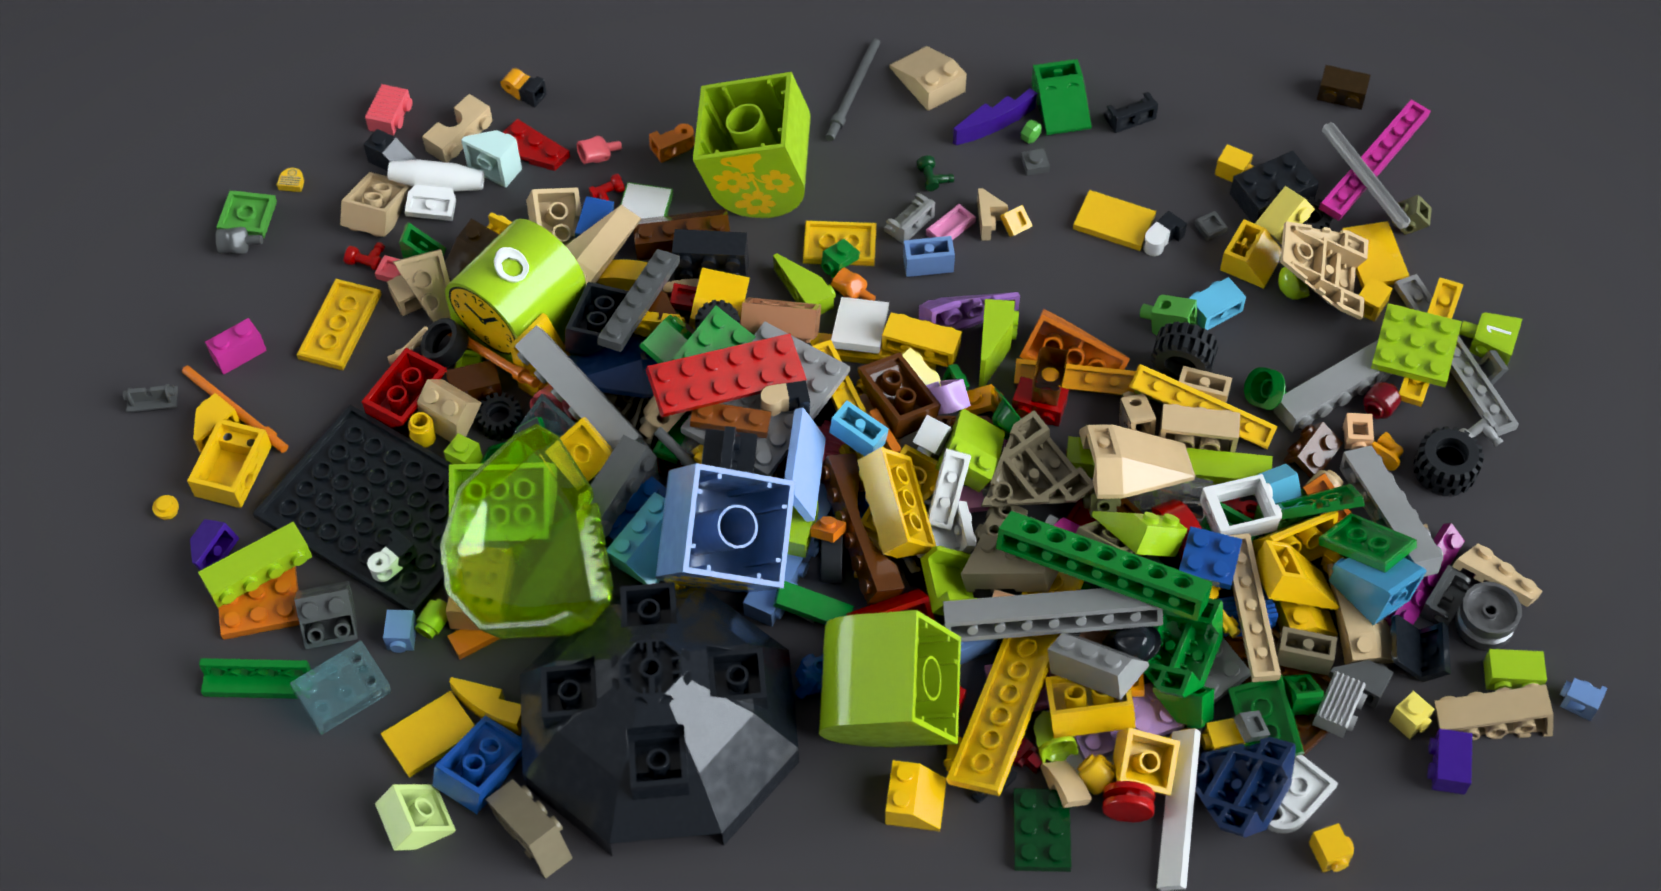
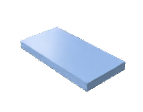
[784,407,826,522]

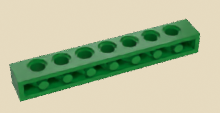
[996,511,1213,622]

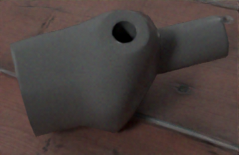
[216,227,263,254]

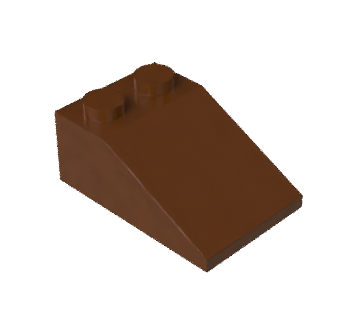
[857,352,941,439]

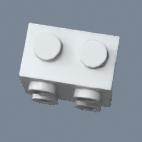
[917,501,977,558]

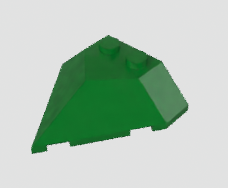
[1110,598,1223,698]

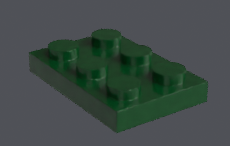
[1013,788,1072,872]

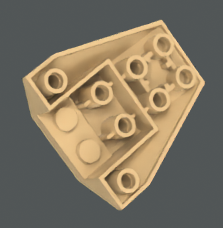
[1079,425,1195,499]

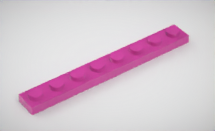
[1319,100,1431,221]

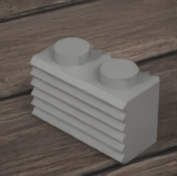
[1312,671,1367,738]

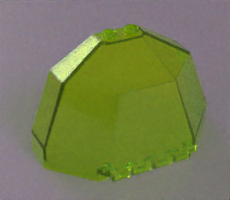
[440,423,614,639]

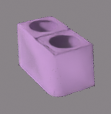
[926,379,971,414]

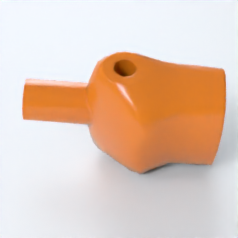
[831,268,876,301]

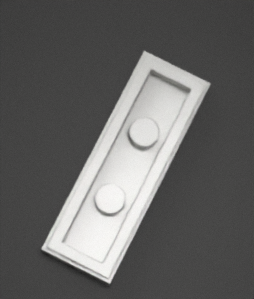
[928,448,971,530]

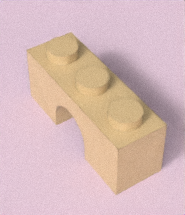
[422,94,493,163]

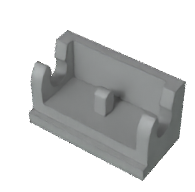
[884,193,935,245]

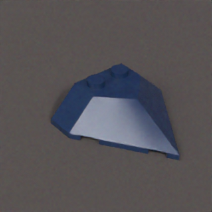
[1195,737,1296,837]

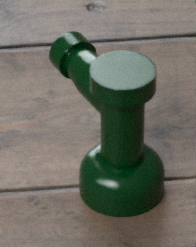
[916,155,954,191]

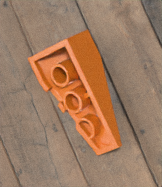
[1019,309,1130,370]

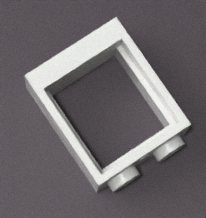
[1200,474,1282,537]

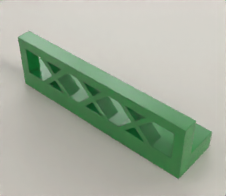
[199,658,314,699]

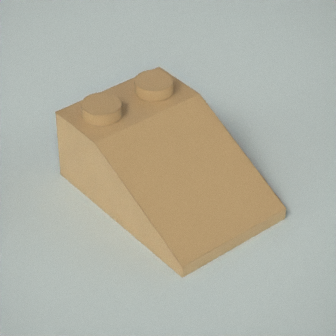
[890,46,966,111]
[340,172,413,237]

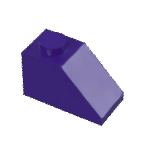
[190,519,239,571]

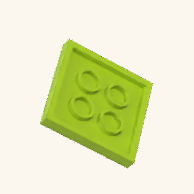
[1371,303,1462,387]

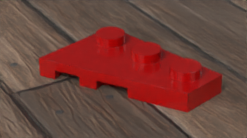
[502,119,570,171]

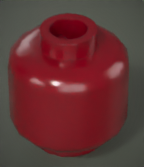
[1363,382,1401,419]

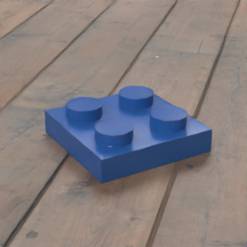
[1179,526,1243,590]

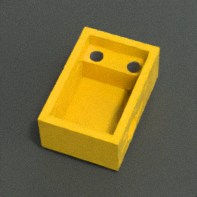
[187,419,272,508]

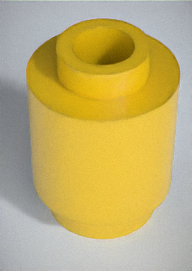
[408,412,436,448]

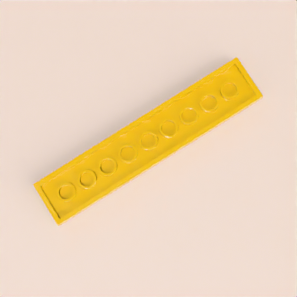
[946,572,1084,796]

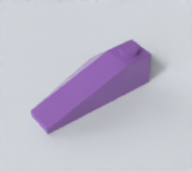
[919,292,1020,331]

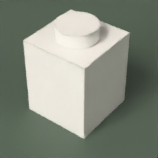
[913,415,953,457]

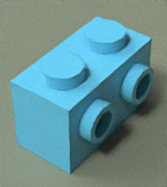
[1189,277,1246,330]
[829,400,889,456]

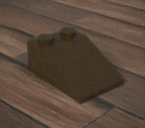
[445,218,499,282]

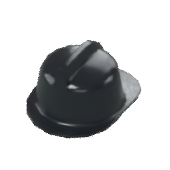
[1102,626,1162,661]

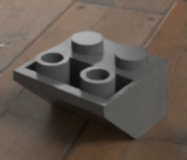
[294,581,359,650]

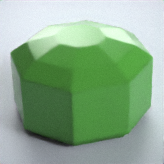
[1021,120,1041,144]

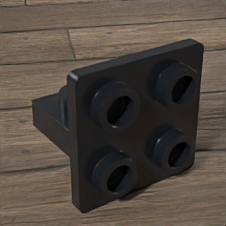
[702,426,758,474]

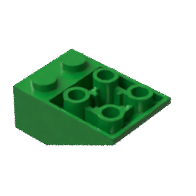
[1031,59,1092,135]

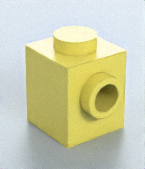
[1389,691,1434,739]

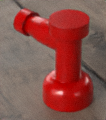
[588,173,625,201]
[344,242,385,271]

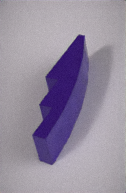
[953,88,1037,146]

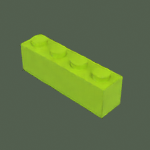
[198,522,312,607]

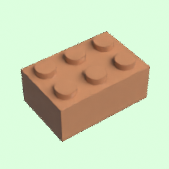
[741,297,821,343]

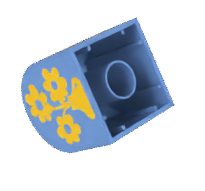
[655,463,796,592]

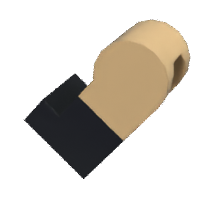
[761,380,810,416]

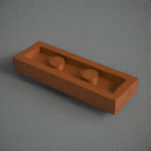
[690,404,771,438]

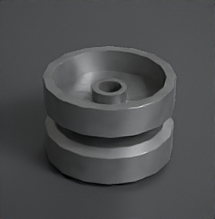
[1455,582,1522,650]

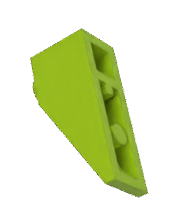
[773,253,836,315]

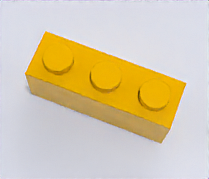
[882,312,962,367]

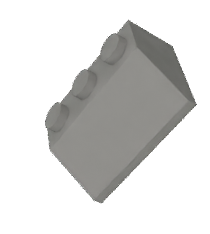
[1048,633,1149,700]

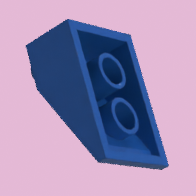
[433,715,522,814]

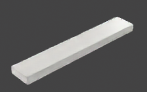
[1157,728,1201,891]

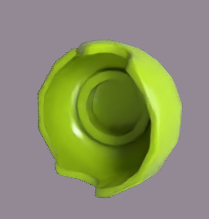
[1278,266,1310,300]

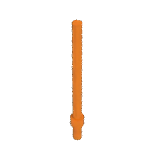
[448,333,540,388]
[182,365,289,453]

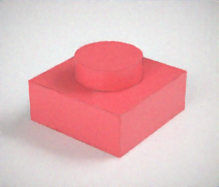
[375,255,401,282]

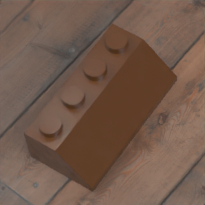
[633,209,730,261]

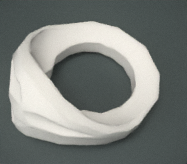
[494,247,529,283]

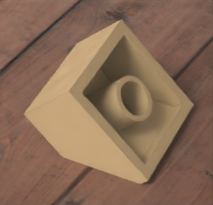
[417,379,482,442]

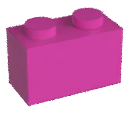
[205,318,267,375]

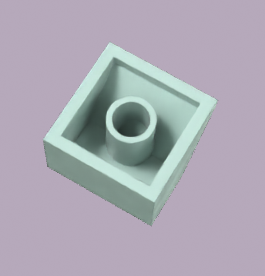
[462,130,522,188]

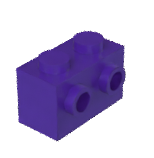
[1428,728,1473,795]

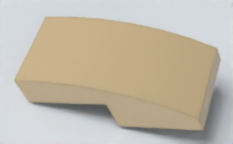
[1040,761,1092,808]

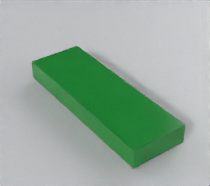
[773,581,854,625]

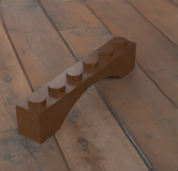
[820,453,905,604]

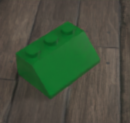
[639,315,692,364]

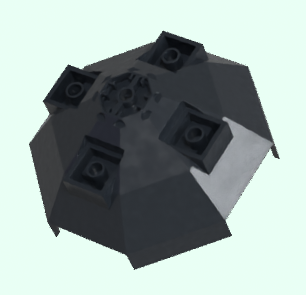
[520,582,799,857]

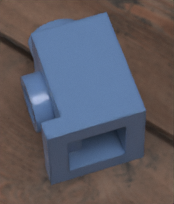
[1559,678,1607,721]

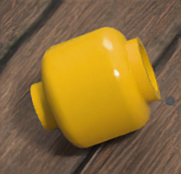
[1077,754,1116,795]

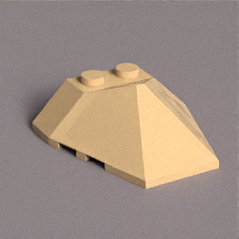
[1280,221,1369,320]

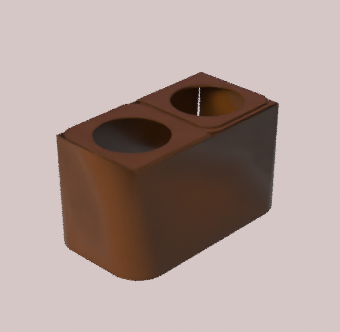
[1031,346,1069,406]

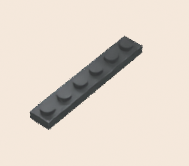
[598,249,680,352]

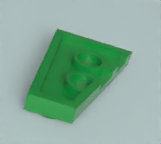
[1275,484,1365,521]

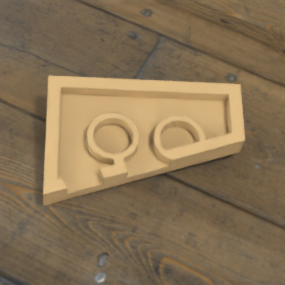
[393,249,451,322]

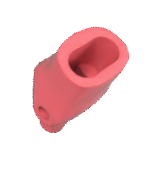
[577,136,622,164]

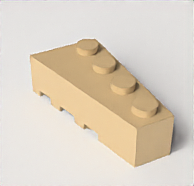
[1435,683,1553,740]

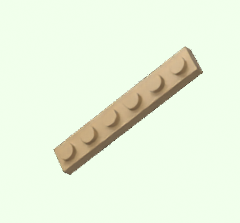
[1228,533,1281,682]

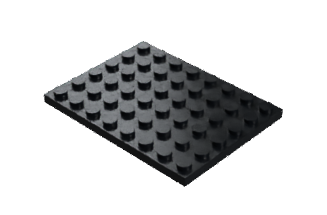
[253,404,477,616]

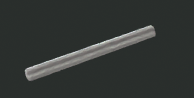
[1322,122,1411,229]

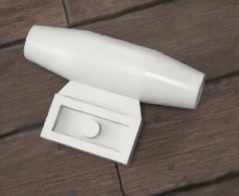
[388,160,484,221]

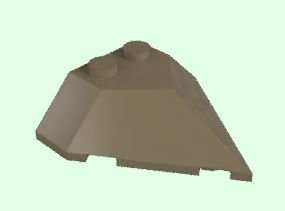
[981,411,1094,507]

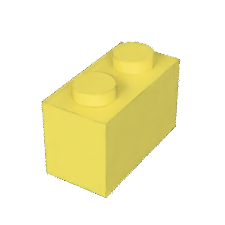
[1255,186,1314,245]

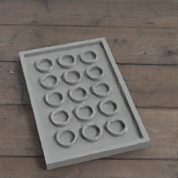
[681,322,850,477]

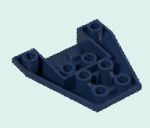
[568,336,658,400]

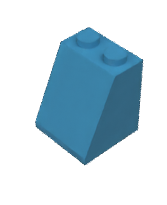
[1329,558,1427,625]

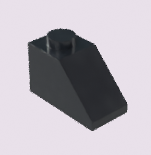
[363,129,417,171]

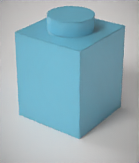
[1258,464,1302,503]

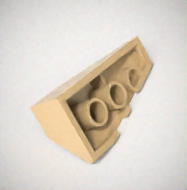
[566,205,641,285]

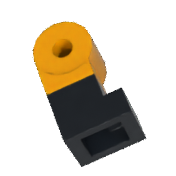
[501,68,547,108]

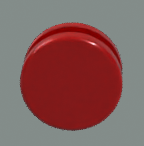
[1102,781,1155,822]

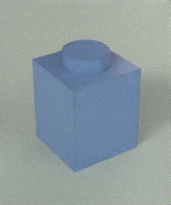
[383,610,417,653]

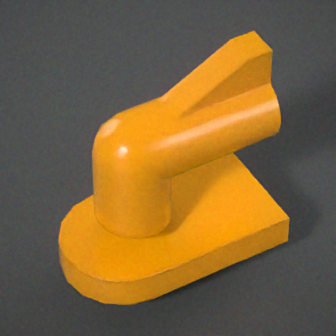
[1372,432,1404,471]

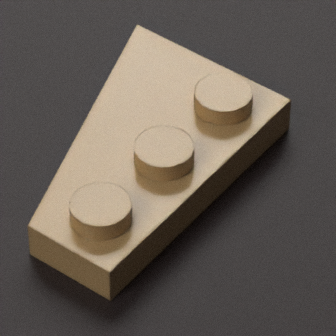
[1452,543,1543,607]

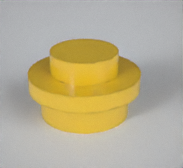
[152,495,179,520]

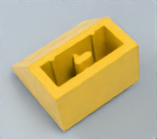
[1220,219,1281,289]

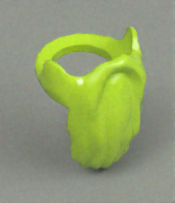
[1034,711,1079,763]

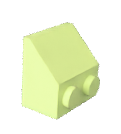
[375,784,456,850]

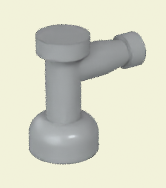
[1459,412,1503,447]

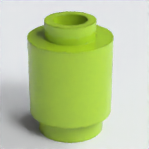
[414,599,448,639]

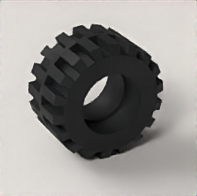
[1150,322,1219,381]
[1413,426,1484,496]

